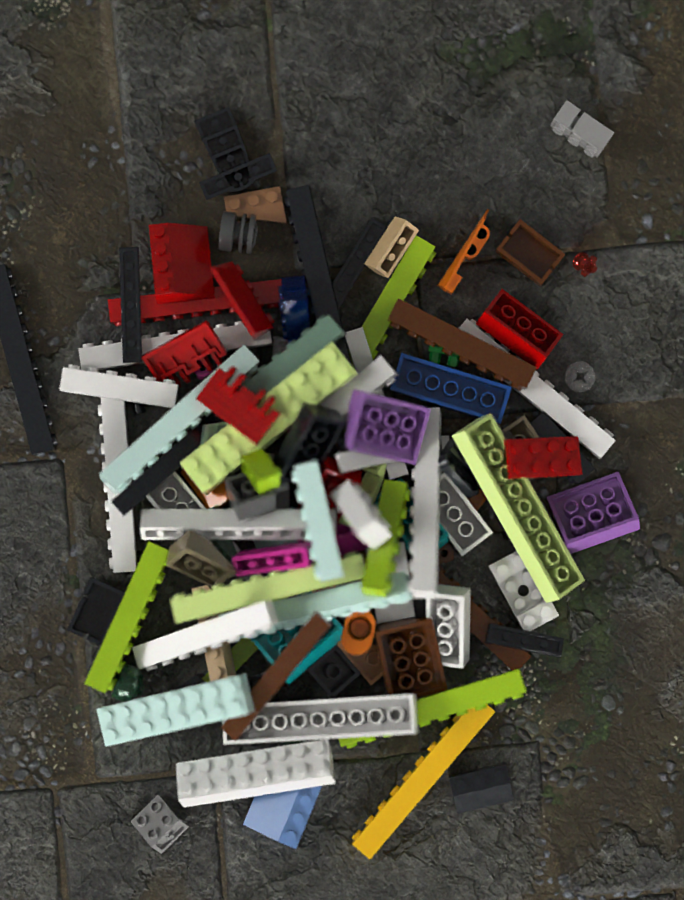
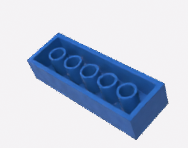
[390,353,512,425]

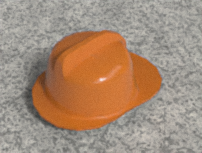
[341,611,376,655]

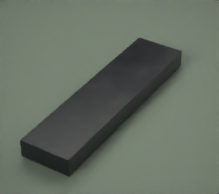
[485,623,564,658]

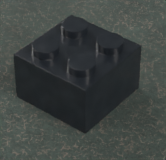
[305,645,361,699]

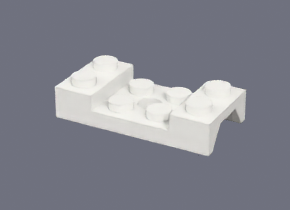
[488,551,559,631]

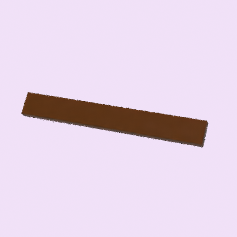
[221,611,332,741]

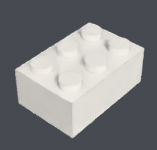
[330,480,392,550]

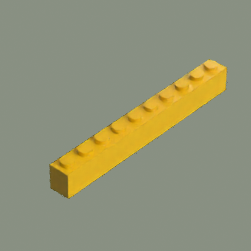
[352,704,495,859]

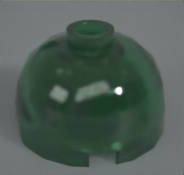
[111,662,146,702]

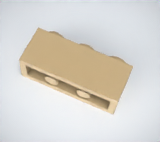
[364,216,419,278]

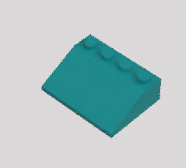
[250,591,344,684]

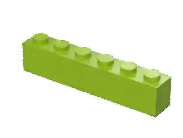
[361,480,411,598]

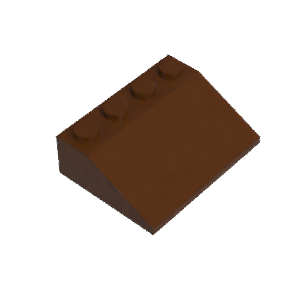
[374,617,448,698]

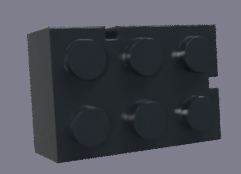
[67,577,125,646]

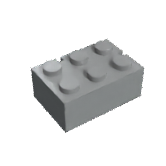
[550,100,614,157]

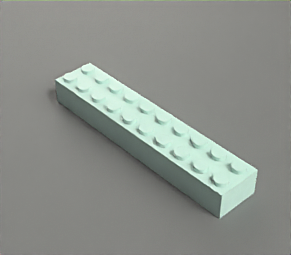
[100,345,260,495]

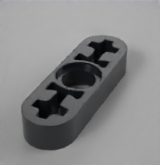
[438,453,479,498]

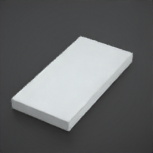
[365,541,415,624]

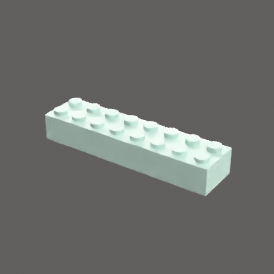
[97,673,255,747]

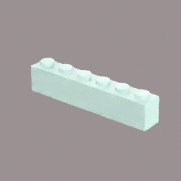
[292,461,344,582]

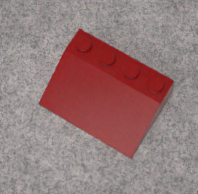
[149,223,215,304]
[211,261,274,340]

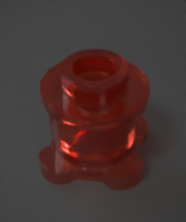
[573,252,597,277]

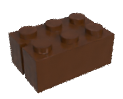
[495,219,565,287]

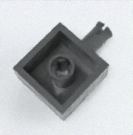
[225,473,289,521]

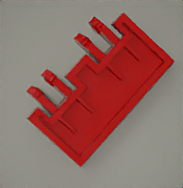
[141,320,227,388]
[196,366,281,445]

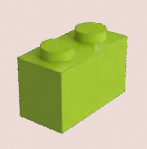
[240,448,282,495]

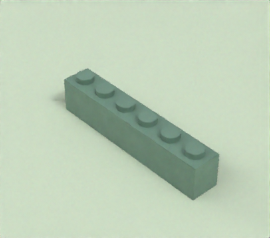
[239,314,346,395]

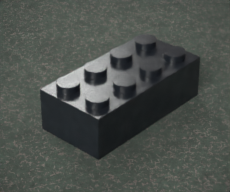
[273,402,345,484]

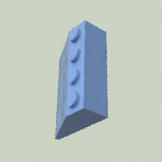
[243,786,322,849]

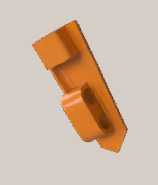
[437,209,490,295]

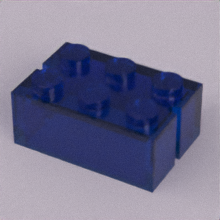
[278,275,310,344]

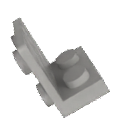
[131,795,189,854]

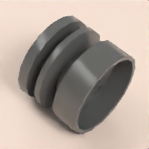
[219,211,258,255]

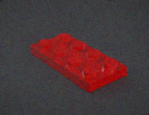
[504,436,582,479]

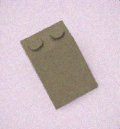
[166,530,236,587]

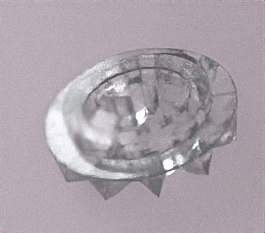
[565,361,596,392]

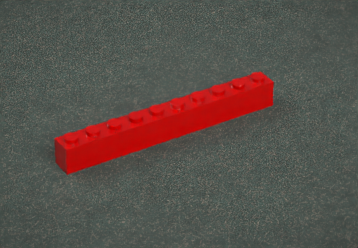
[108,277,301,327]

